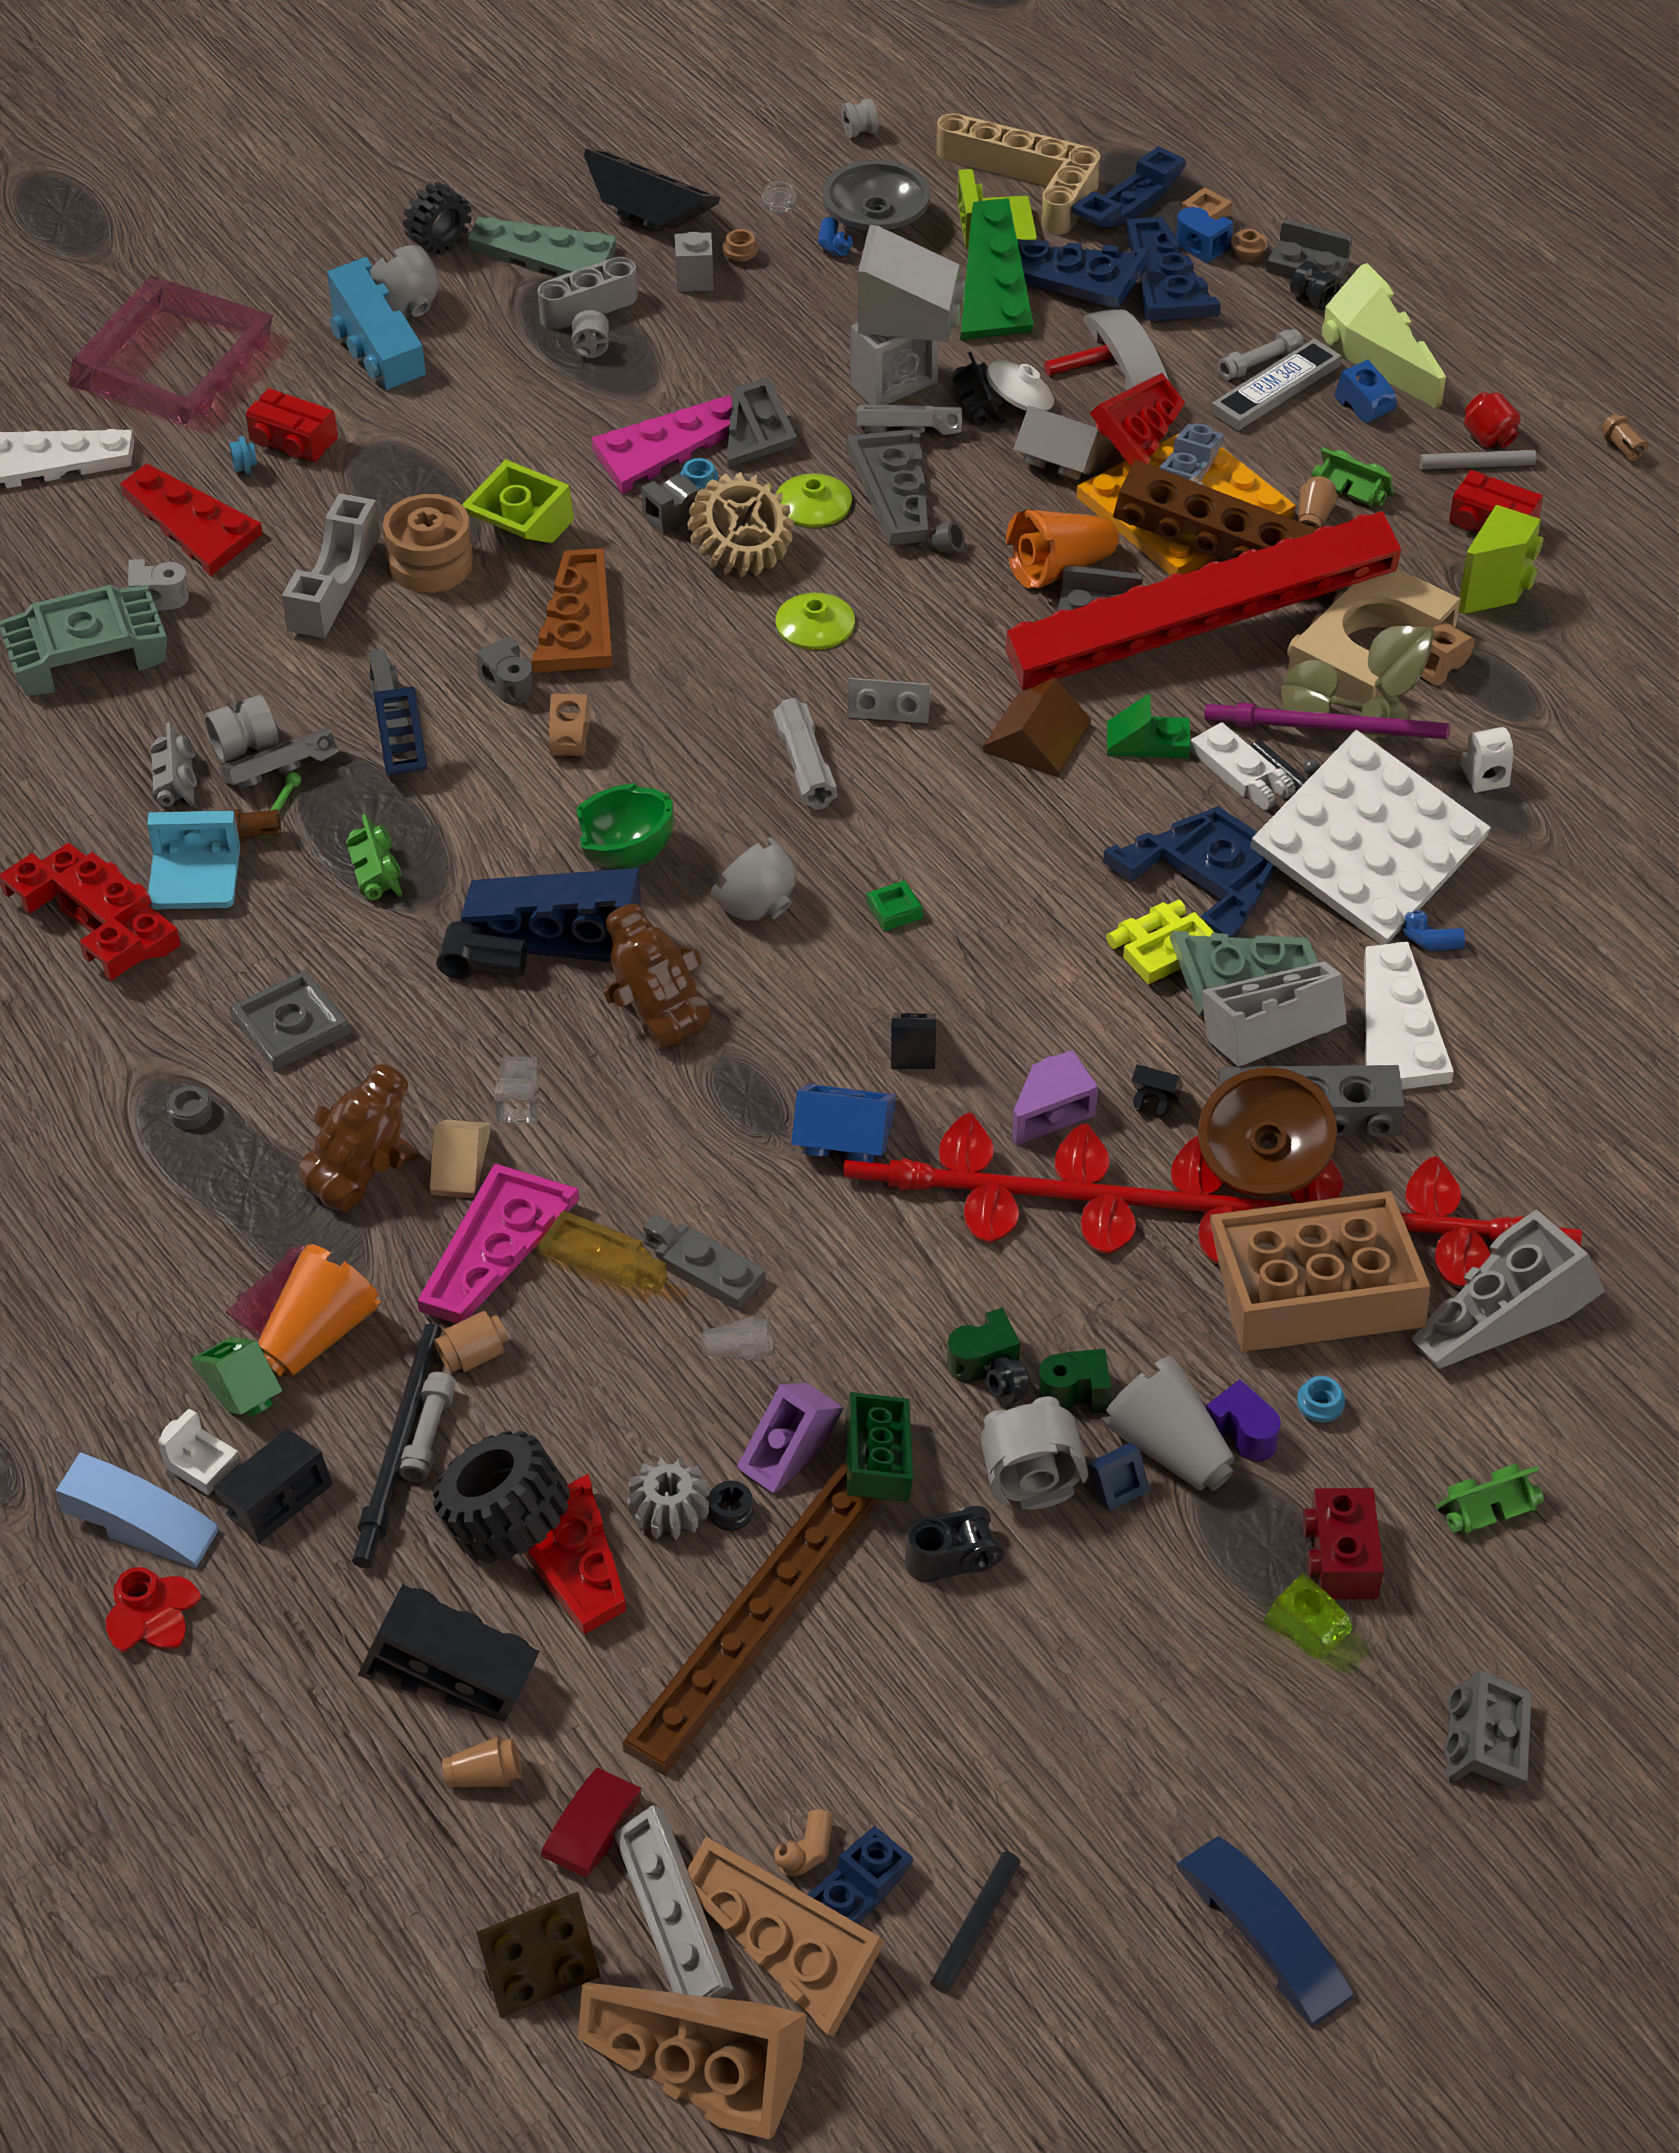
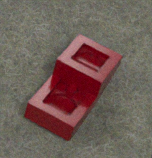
[541,1767,642,1878]

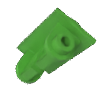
[1311,447,1394,507]
[346,814,403,900]
[1435,1464,1544,1535]

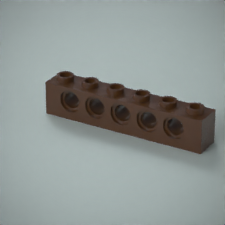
[1113,460,1338,602]

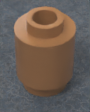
[434,1311,509,1374]

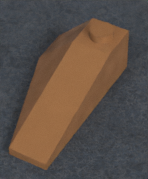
[578,1983,807,2139]

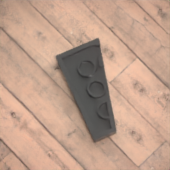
[846,429,928,546]

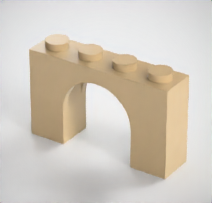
[1287,568,1460,704]

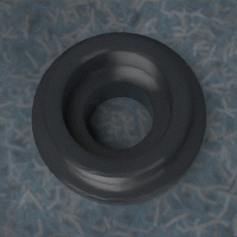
[986,1357,1029,1405]

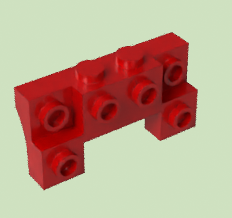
[0,842,181,981]

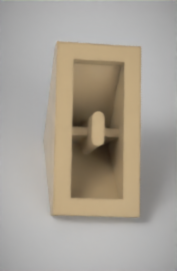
[430,1120,491,1199]

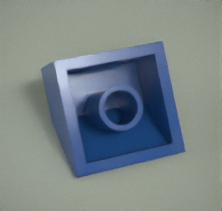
[791,1084,897,1162]

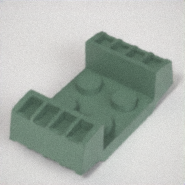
[0,585,167,696]

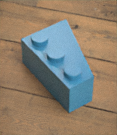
[327,256,426,390]

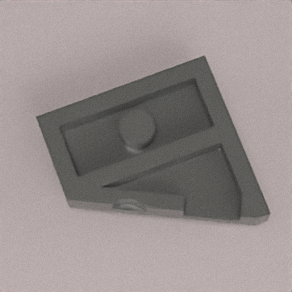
[727,377,797,468]

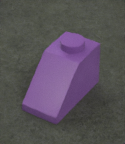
[1012,1050,1098,1146]
[737,1383,844,1493]

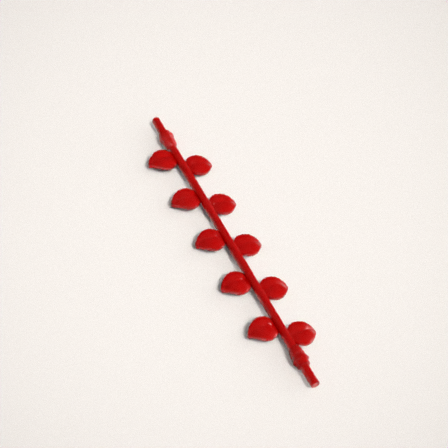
[843,1113,1582,1288]

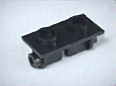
[952,351,1005,425]

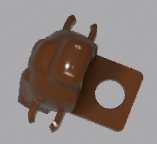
[604,904,711,1049]
[298,1064,419,1212]

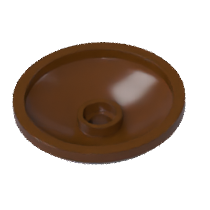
[1198,1067,1337,1197]

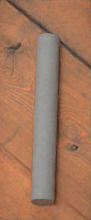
[1419,450,1536,470]

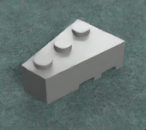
[1201,961,1347,1067]

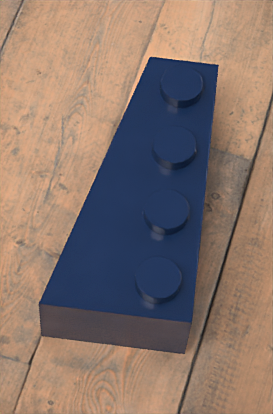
[461,868,641,962]

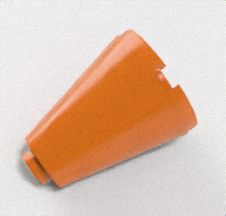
[1006,509,1119,588]
[258,1244,381,1378]

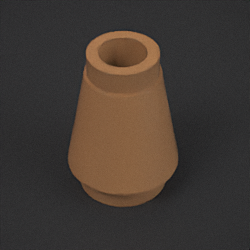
[1298,476,1338,529]
[442,1736,522,1789]

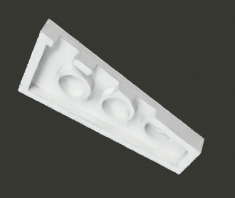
[0,429,134,488]

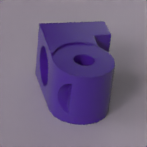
[1206,1379,1281,1462]

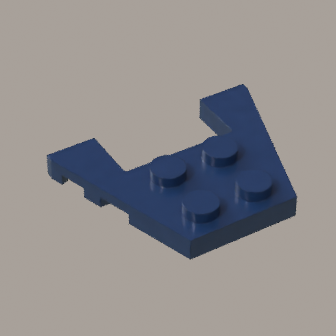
[1103,806,1277,938]

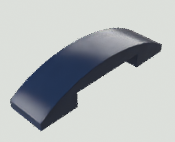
[1071,146,1186,227]
[1176,1836,1354,2028]

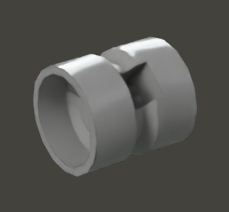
[204,694,279,763]

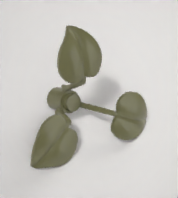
[1281,626,1434,756]

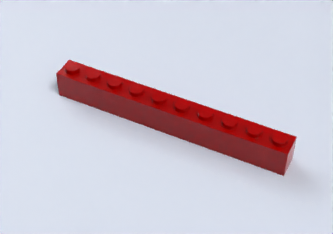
[1006,511,1402,691]

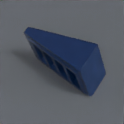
[373,686,428,776]

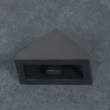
[891,1013,936,1069]

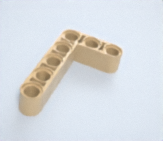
[937,113,1100,235]

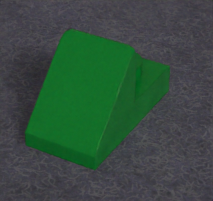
[1107,694,1190,758]

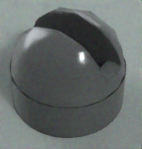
[931,521,965,554]

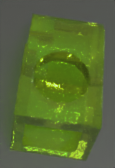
[1263,1573,1352,1659]

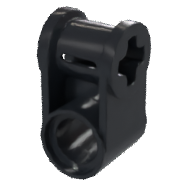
[905,1506,1004,1582]

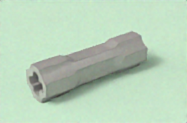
[772,698,837,810]

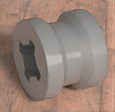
[841,98,879,139]
[572,310,609,358]

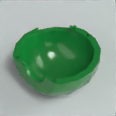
[577,783,675,870]

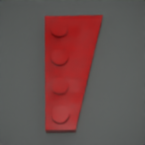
[1089,373,1185,467]
[120,463,263,577]

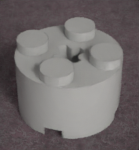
[981,1397,1088,1510]

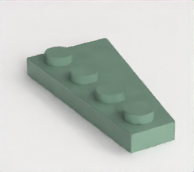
[468,217,617,277]

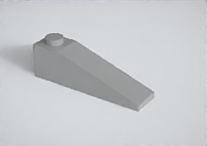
[1411,1209,1605,1369]

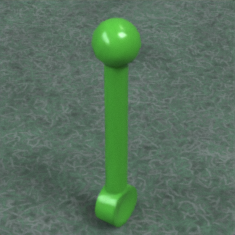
[260,772,301,838]

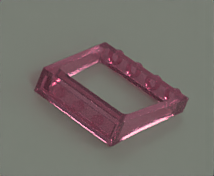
[69,275,273,425]

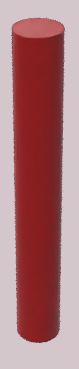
[1044,334,1150,376]

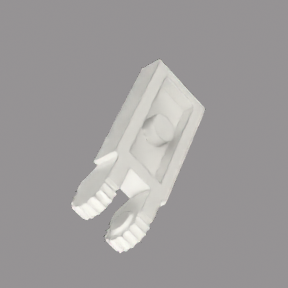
[1190,722,1296,811]

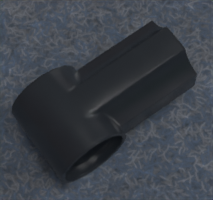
[436,921,528,979]

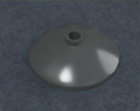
[823,160,930,232]

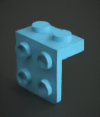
[147,811,240,909]

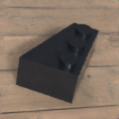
[358,1584,540,1722]

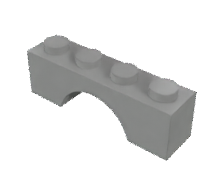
[282,493,380,639]

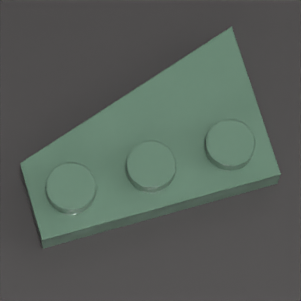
[1170,931,1318,1016]

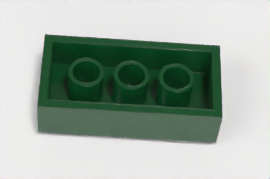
[845,1392,913,1502]

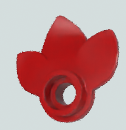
[105,1567,202,1652]

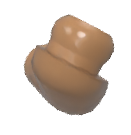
[774,1809,833,1876]

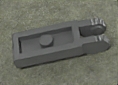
[369,649,409,756]

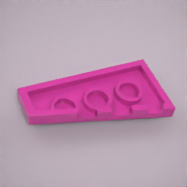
[591,395,732,494]
[417,1163,579,1323]

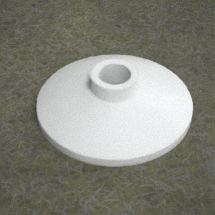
[986,361,1054,411]

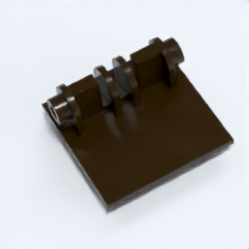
[476,1891,601,2018]

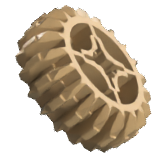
[688,472,794,578]

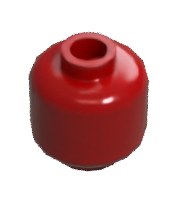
[1464,392,1521,449]

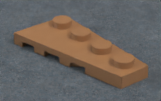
[687,1836,886,2037]

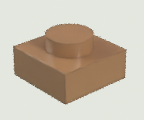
[1181,187,1232,220]

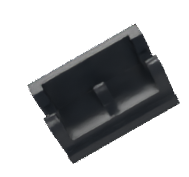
[213,1428,333,1543]

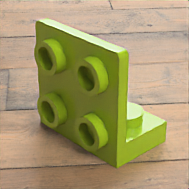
[958,169,1037,249]

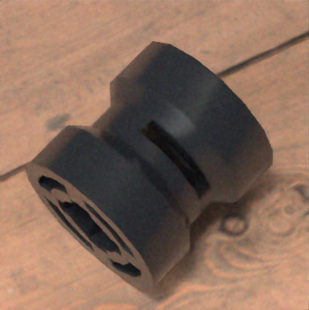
[1290,261,1341,310]

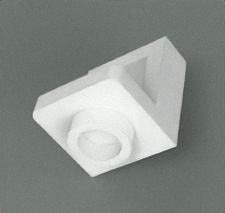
[158,1409,240,1495]

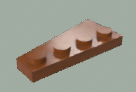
[531,548,613,673]

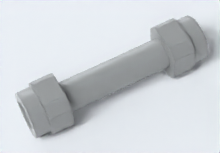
[1218,329,1304,380]
[399,1372,456,1483]

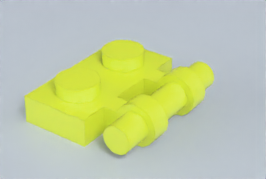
[1106,900,1214,985]

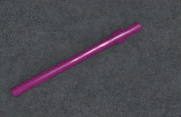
[1204,702,1450,740]

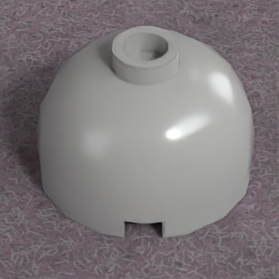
[370,245,439,318]
[711,837,796,921]

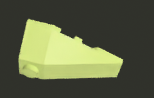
[1322,263,1446,408]

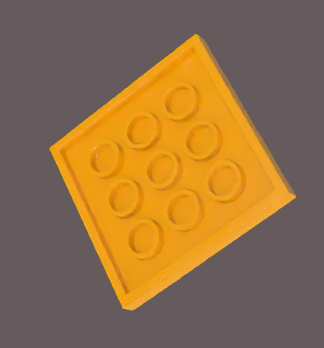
[1077,433,1296,575]

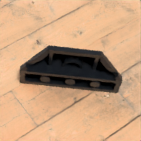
[583,148,720,231]

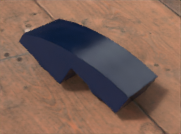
[807,1825,913,1924]

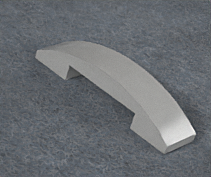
[1083,308,1168,390]

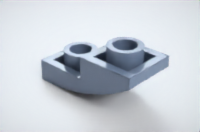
[1159,424,1224,482]

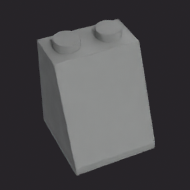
[858,225,966,342]

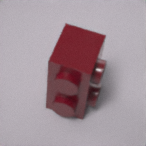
[1302,1488,1384,1599]

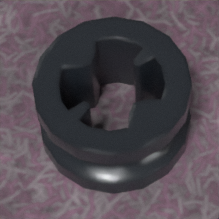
[709,1481,753,1531]

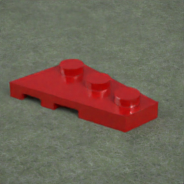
[524,1474,626,1635]

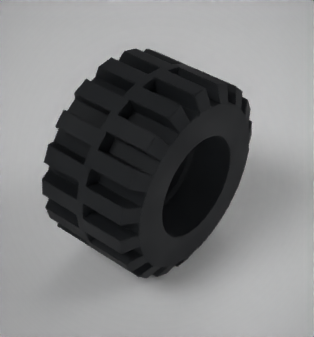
[432,1431,570,1563]

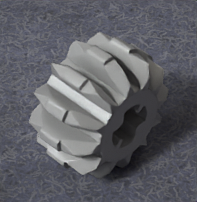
[627,1455,710,1541]

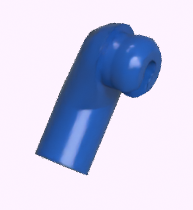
[818,217,853,258]

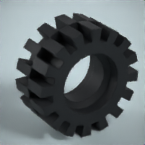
[403,182,472,255]

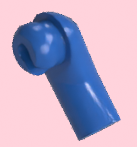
[1402,910,1465,951]

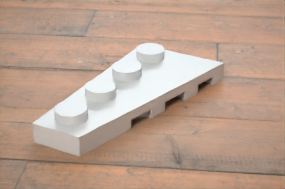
[1364,942,1454,1089]

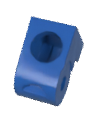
[1176,207,1234,264]
[1334,360,1397,423]

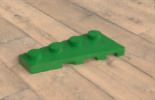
[960,198,1034,340]

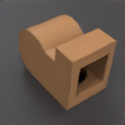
[1420,622,1475,686]
[549,694,590,757]

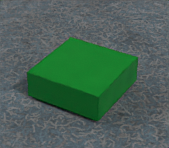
[866,880,923,932]

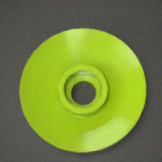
[776,473,852,528]
[775,592,855,650]

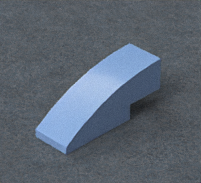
[56,1452,219,1569]

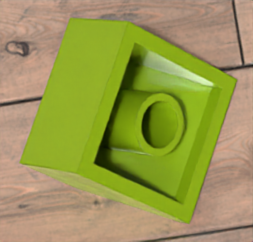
[462,459,574,543]
[1458,505,1543,614]

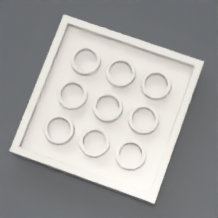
[1250,730,1491,945]

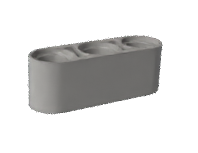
[537,257,638,330]

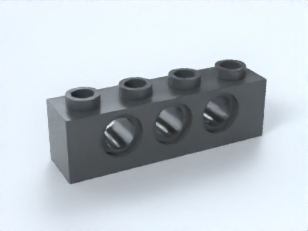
[1216,1065,1405,1137]

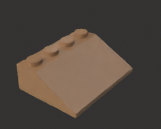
[1210,1191,1431,1352]

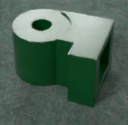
[947,1307,1020,1382]
[1039,1348,1111,1413]

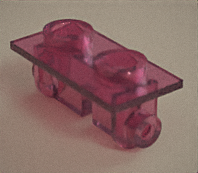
[226,1245,305,1337]

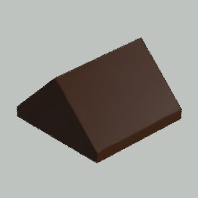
[983,677,1091,777]

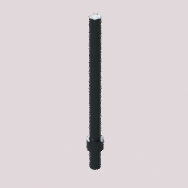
[352,1324,442,1568]

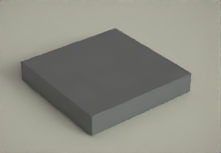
[229,969,351,1071]

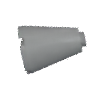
[1102,1355,1235,1491]

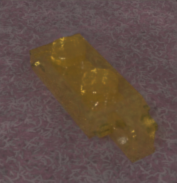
[539,1211,668,1293]

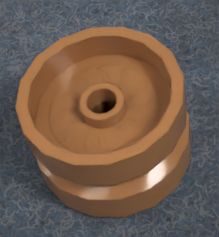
[382,494,474,593]

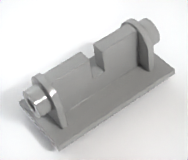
[847,678,932,724]
[151,722,197,807]

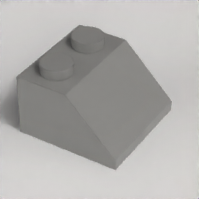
[1014,405,1116,481]

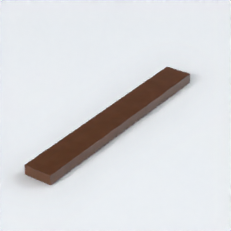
[622,1459,880,1776]

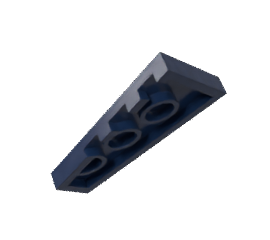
[1126,217,1221,321]
[1017,239,1150,309]

